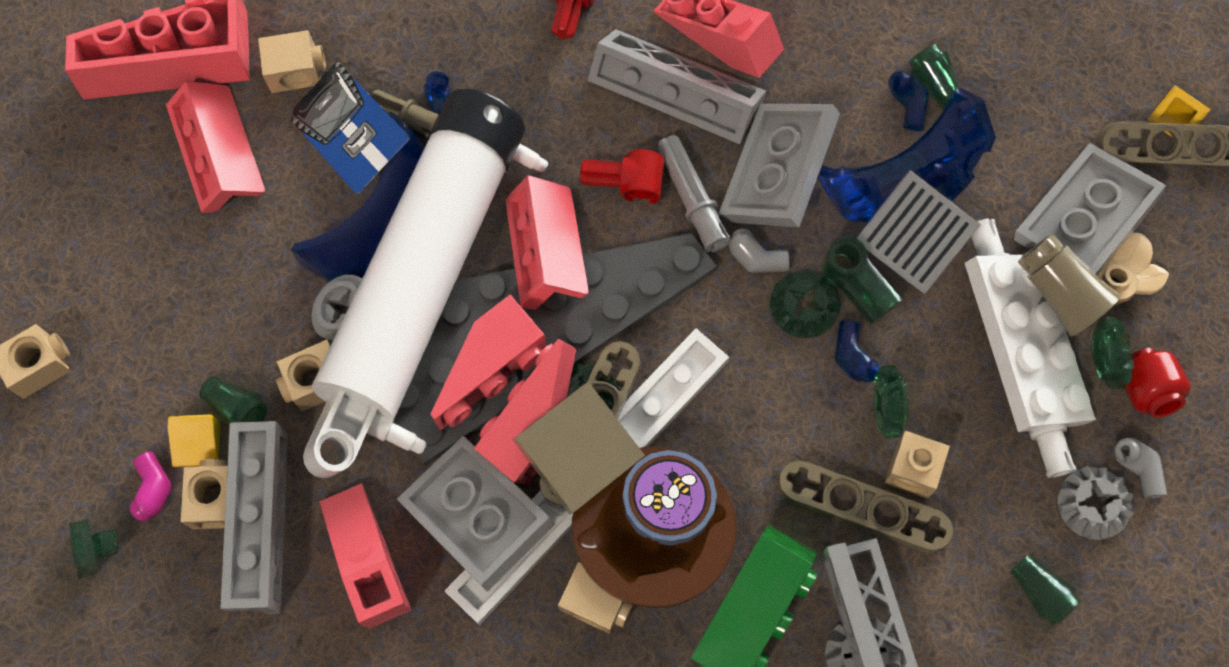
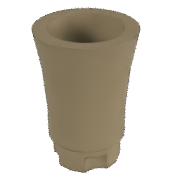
[1018,233,1121,336]

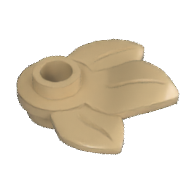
[1098,232,1169,305]

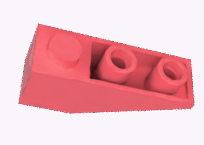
[653,0,785,78]
[430,294,547,431]
[474,339,576,485]
[319,483,412,629]

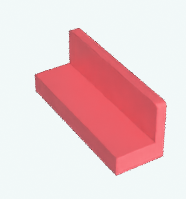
[166,81,265,213]
[505,175,589,310]

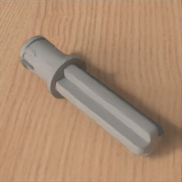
[658,135,731,253]

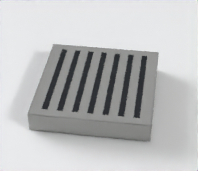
[854,170,981,294]

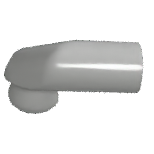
[729,228,789,273]
[1114,438,1167,499]

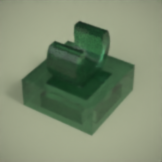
[69,519,119,579]

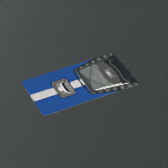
[291,62,409,194]

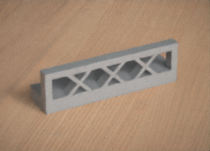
[587,29,766,144]
[220,421,288,614]
[821,538,918,667]

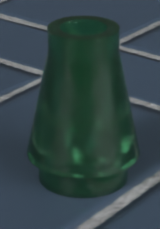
[909,44,964,110]
[199,376,268,428]
[1010,554,1082,627]

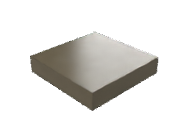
[512,382,645,514]

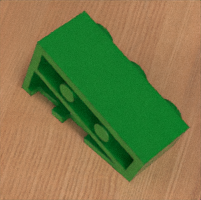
[691,525,818,667]

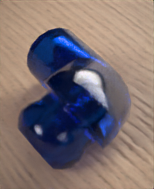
[888,70,929,132]

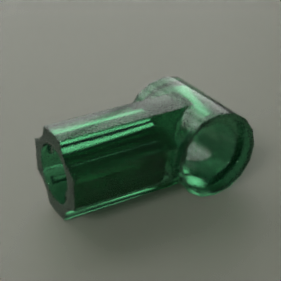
[821,236,902,325]

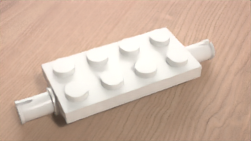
[965,218,1096,478]

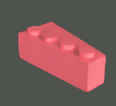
[65,0,250,100]

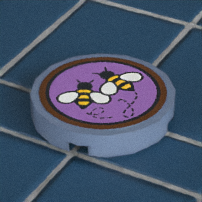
[622,450,717,545]

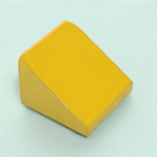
[1147,85,1211,138]
[168,414,220,468]

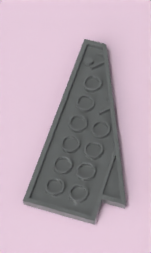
[394,233,717,466]

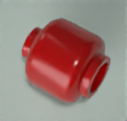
[1120,348,1191,418]

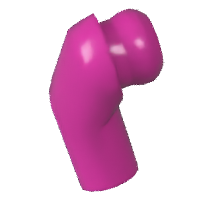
[130,451,172,521]

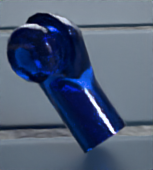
[423,71,452,114]
[834,320,880,383]

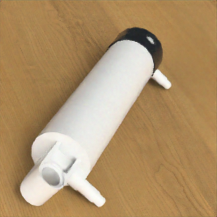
[303,89,548,478]

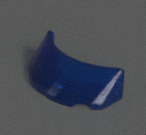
[817,88,996,223]
[290,111,426,282]

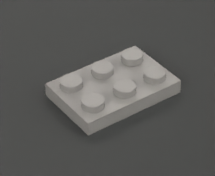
[719,104,840,227]
[1014,143,1166,276]
[397,436,555,592]

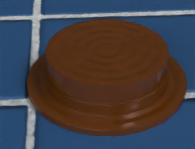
[572,447,736,608]

